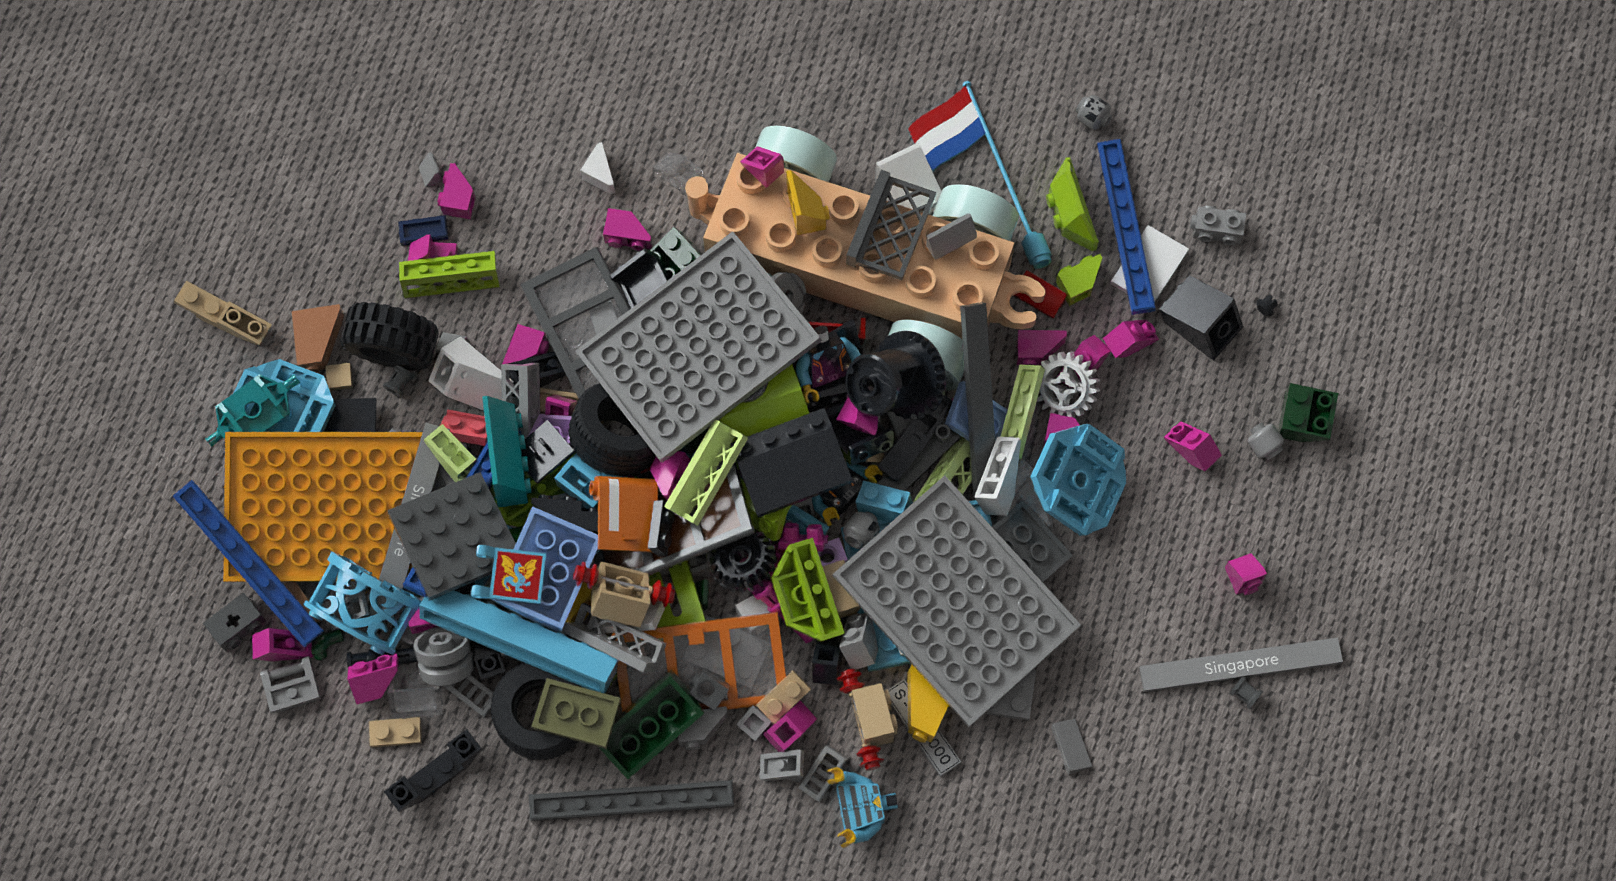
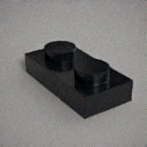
[648,500,675,557]

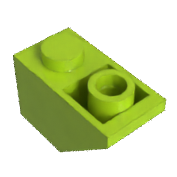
[1056,254,1102,306]

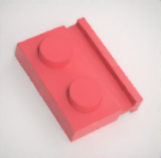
[440,410,488,446]

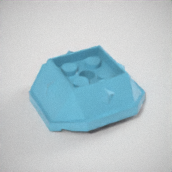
[234,359,336,432]
[1030,424,1126,536]

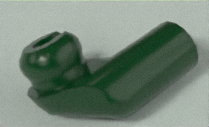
[311,629,344,661]

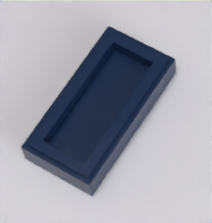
[398,215,449,246]

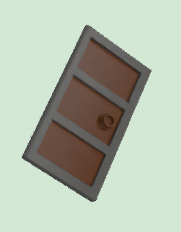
[593,461,755,576]

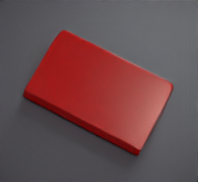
[1014,270,1067,319]

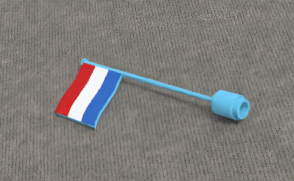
[908,81,1052,269]

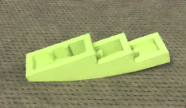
[424,424,496,501]

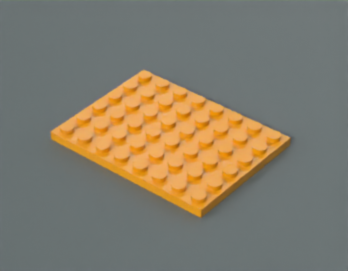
[223,432,423,582]

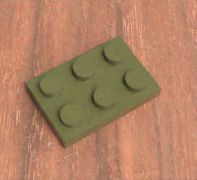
[532,678,621,749]

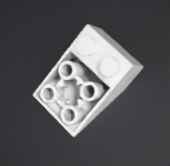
[429,336,514,411]

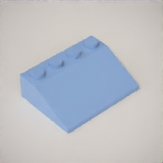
[492,507,598,633]

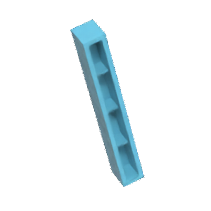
[419,590,618,694]

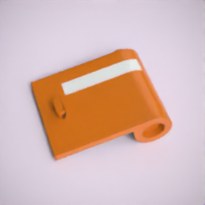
[589,476,658,552]

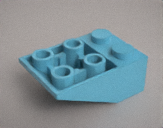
[554,453,628,509]

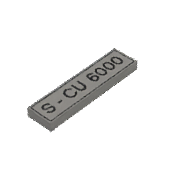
[888,679,961,777]

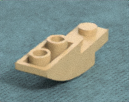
[174,281,272,346]

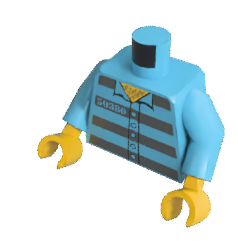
[827,767,898,848]

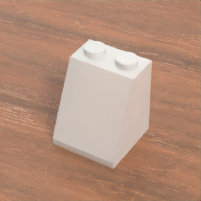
[875,143,941,216]

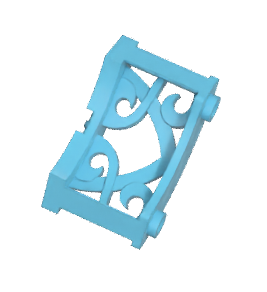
[303,551,422,655]

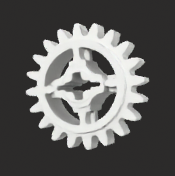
[1037,351,1100,418]

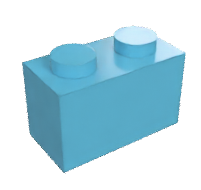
[856,481,913,523]

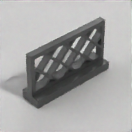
[846,170,936,280]

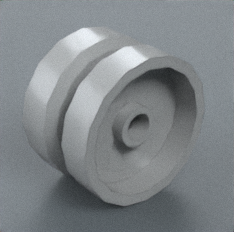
[413,626,475,686]

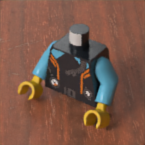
[795,326,861,404]
[812,461,883,526]

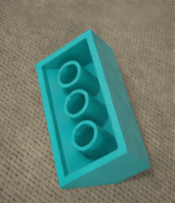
[482,396,532,507]

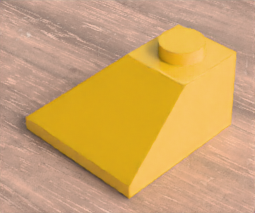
[786,170,830,235]

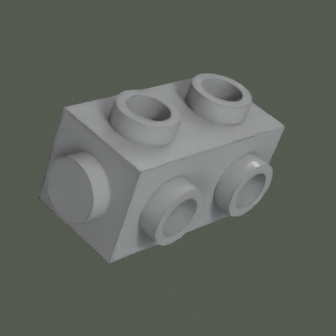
[1190,206,1246,245]

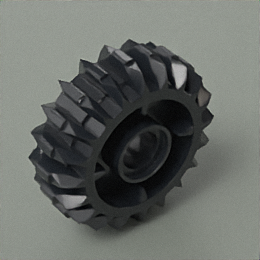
[709,529,777,594]

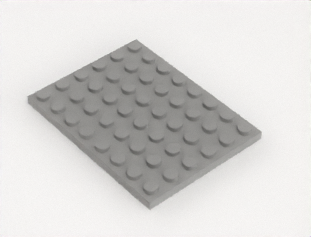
[575,231,822,463]
[832,475,1081,727]

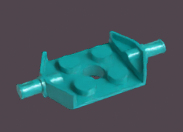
[205,374,300,447]

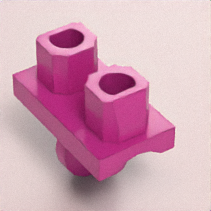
[778,523,828,552]

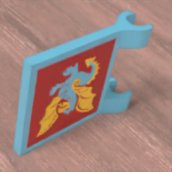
[471,545,546,604]

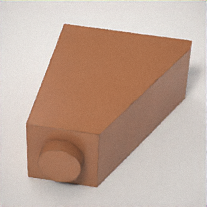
[292,304,344,373]

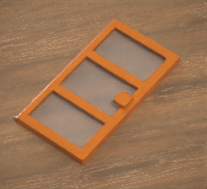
[612,612,786,712]

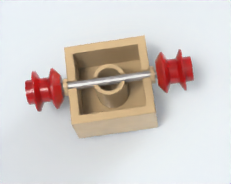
[573,561,675,627]
[837,669,898,771]

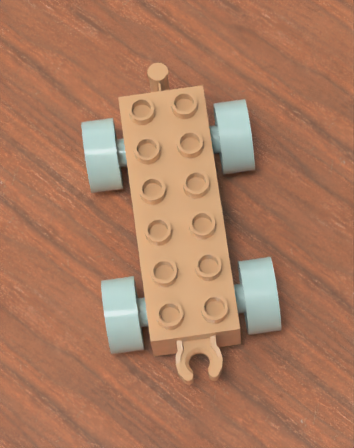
[685,126,1045,391]

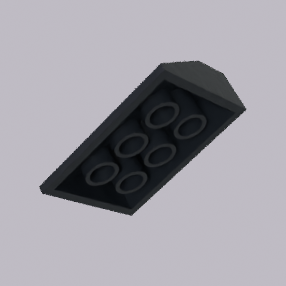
[730,408,853,518]

